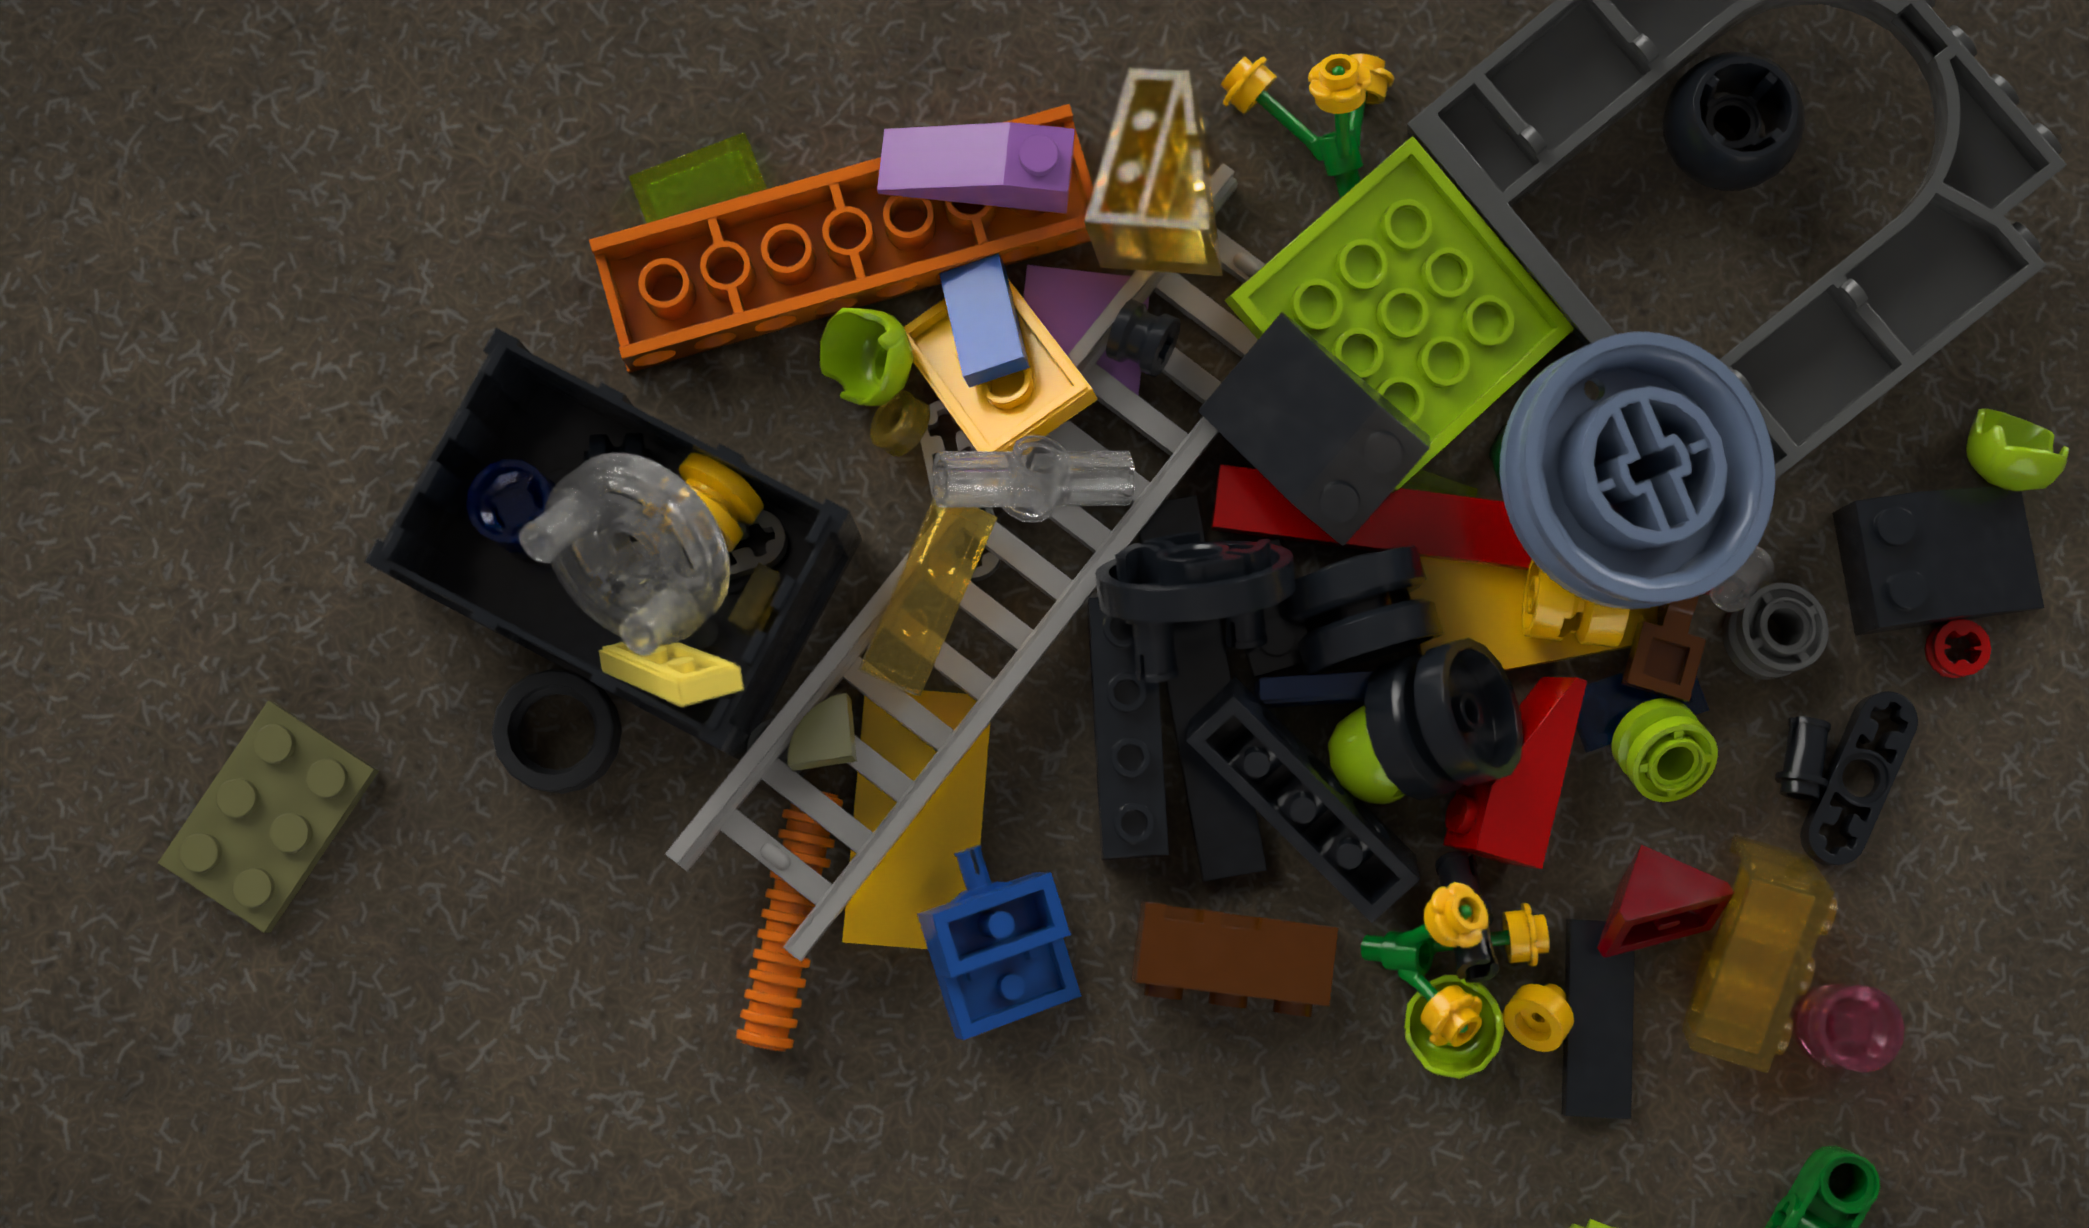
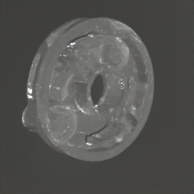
[520,453,730,656]

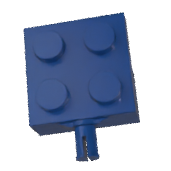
[917,845,1081,1040]

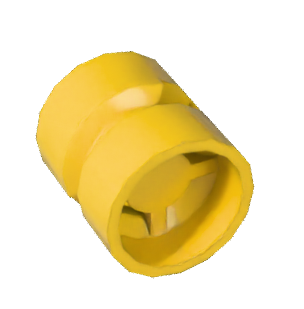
[1522,559,1630,648]

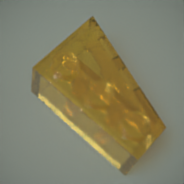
[1084,68,1223,276]
[1682,834,1837,1073]

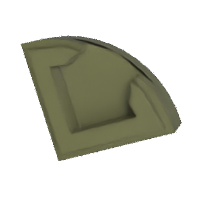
[788,693,857,771]

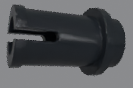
[1775,716,1831,801]

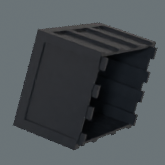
[365,328,862,760]

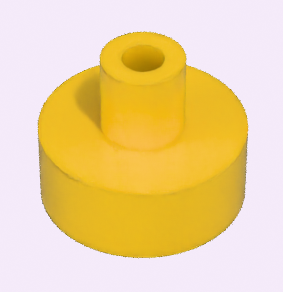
[1503,984,1574,1052]

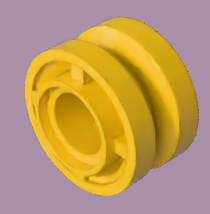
[658,453,764,552]

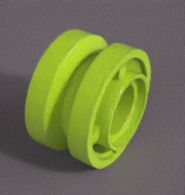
[1611,698,1718,802]

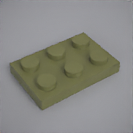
[158,700,379,933]

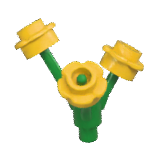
[1220,54,1394,198]
[1361,883,1550,1047]

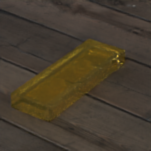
[858,490,998,696]

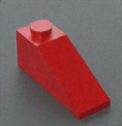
[1443,677,1587,869]

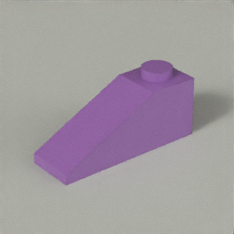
[877,122,1075,214]

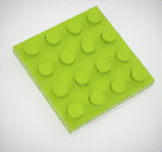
[1224,136,1574,493]

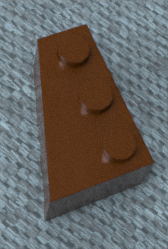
[1131,902,1338,1017]

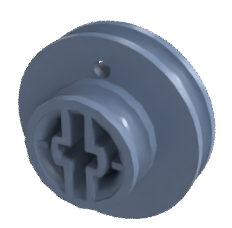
[1500,332,1775,609]

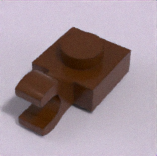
[1621,595,1706,703]

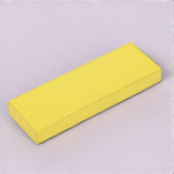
[599,634,743,706]

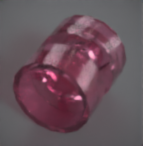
[1792,983,1905,1072]

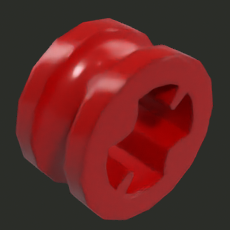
[1924,619,1992,678]

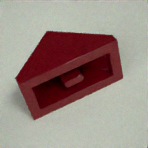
[1597,845,1735,958]

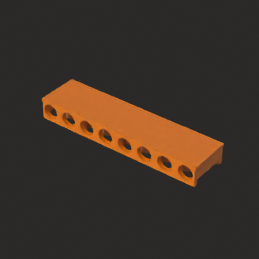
[589,104,1107,373]

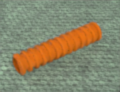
[736,791,844,1051]

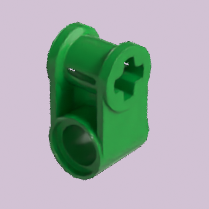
[1765,1146,1880,1228]

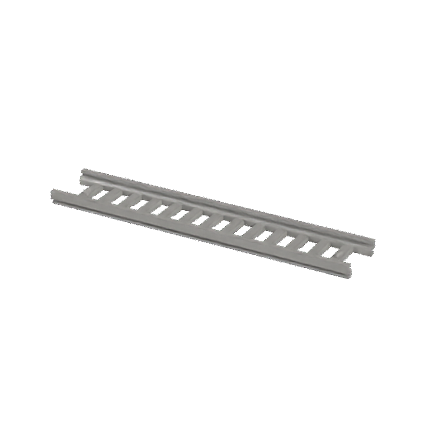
[665,163,1265,962]

